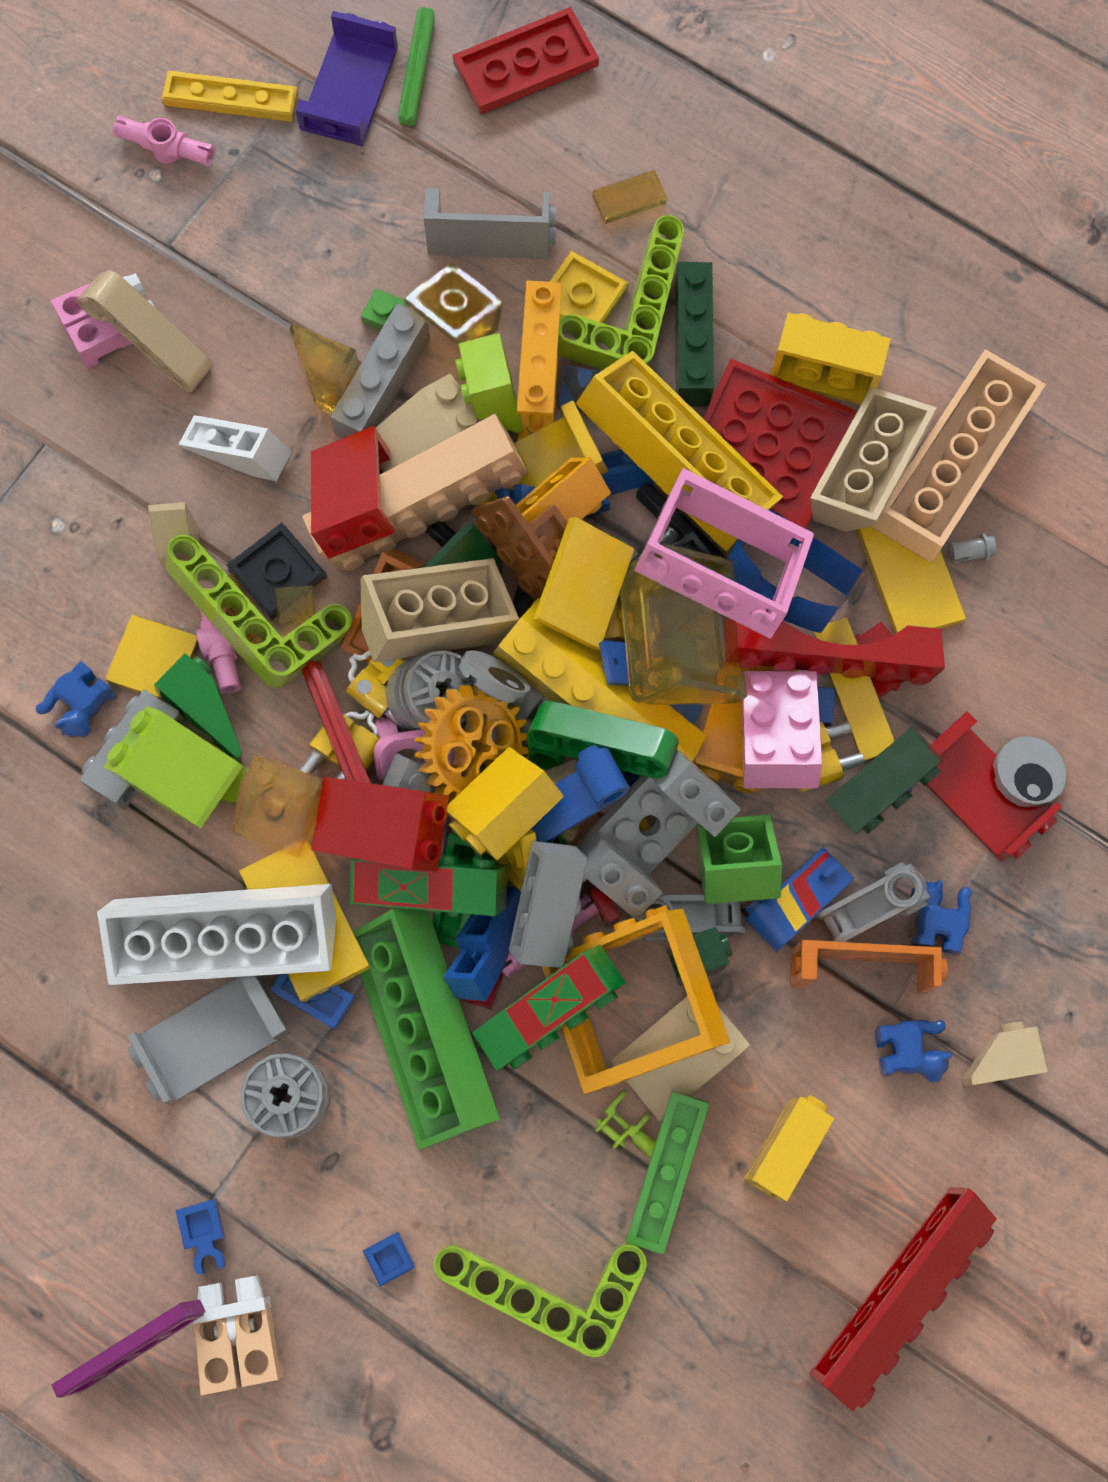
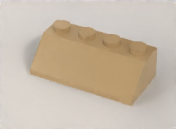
[810,387,937,532]
[360,558,519,663]

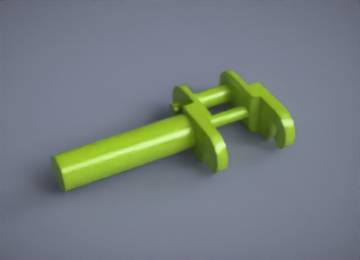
[595,1089,655,1158]

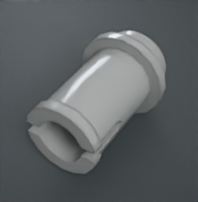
[948,533,997,564]

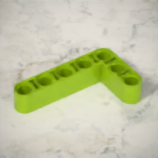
[557,215,684,370]
[165,535,352,688]
[434,1243,647,1358]

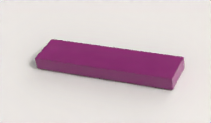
[51,1299,206,1398]

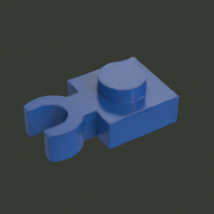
[175,1199,226,1275]

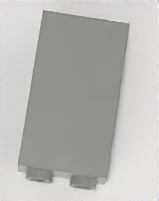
[424,188,556,259]
[127,975,291,1105]

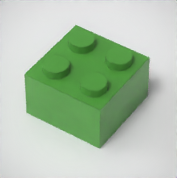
[696,814,782,904]

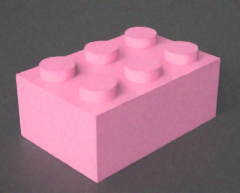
[741,671,822,788]

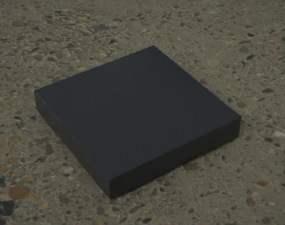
[226,522,327,620]

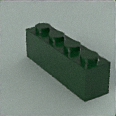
[675,262,714,407]

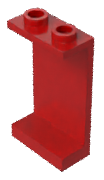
[311,426,395,559]
[926,711,1062,862]
[311,776,449,872]

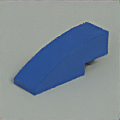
[443,887,521,1001]

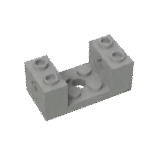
[576,749,741,920]

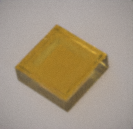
[275,585,315,624]

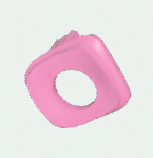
[374,716,426,783]

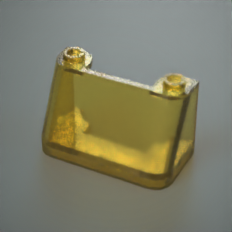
[620,543,747,705]

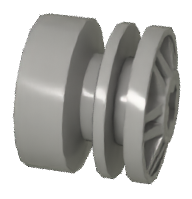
[386,650,477,730]
[240,1053,331,1139]

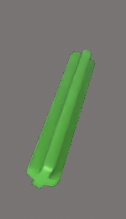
[398,7,435,127]

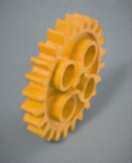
[414,685,528,802]

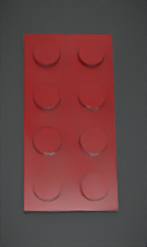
[452,7,599,115]

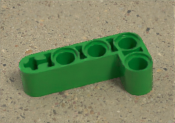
[527,701,679,779]

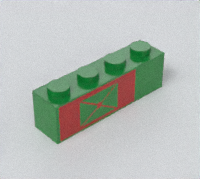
[350,853,507,916]
[472,944,626,1071]

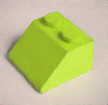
[455,333,524,433]

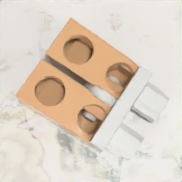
[193,1275,284,1396]

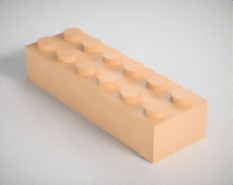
[871,349,1046,563]
[302,414,529,571]

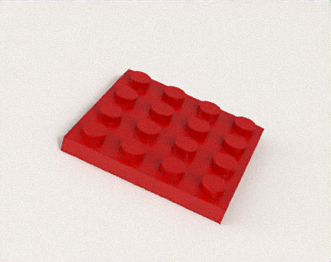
[703,359,858,529]

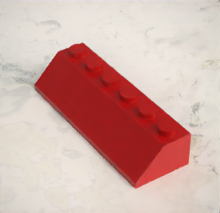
[809,1187,997,1411]

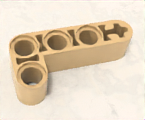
[76,270,213,392]

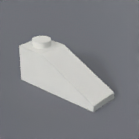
[179,415,292,481]

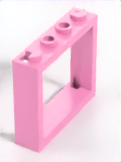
[634,468,814,639]

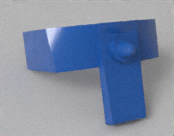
[720,509,863,633]

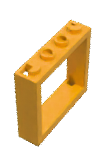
[542,905,730,1094]

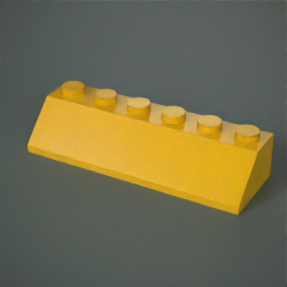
[576,351,783,552]
[492,598,707,762]

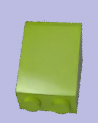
[103,706,243,829]

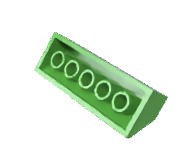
[353,908,500,1150]

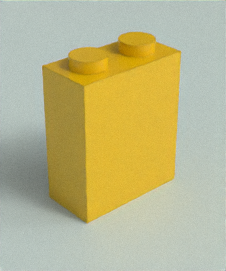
[447,747,564,860]
[743,1095,835,1202]

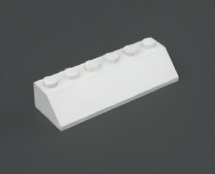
[97,884,336,985]

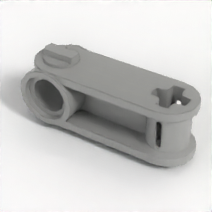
[817,861,930,942]
[635,892,746,942]

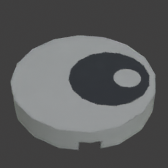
[459,650,531,703]
[993,736,1067,808]

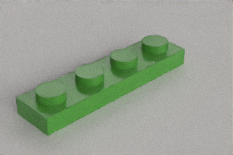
[626,1089,709,1255]

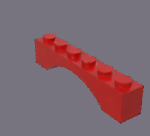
[724,610,945,685]

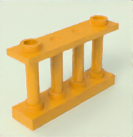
[517,280,562,441]

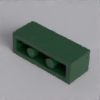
[825,727,944,834]

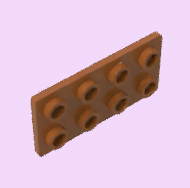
[471,496,567,601]

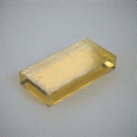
[592,169,667,224]

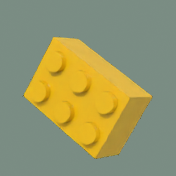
[770,313,891,405]

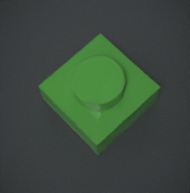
[361,288,407,330]

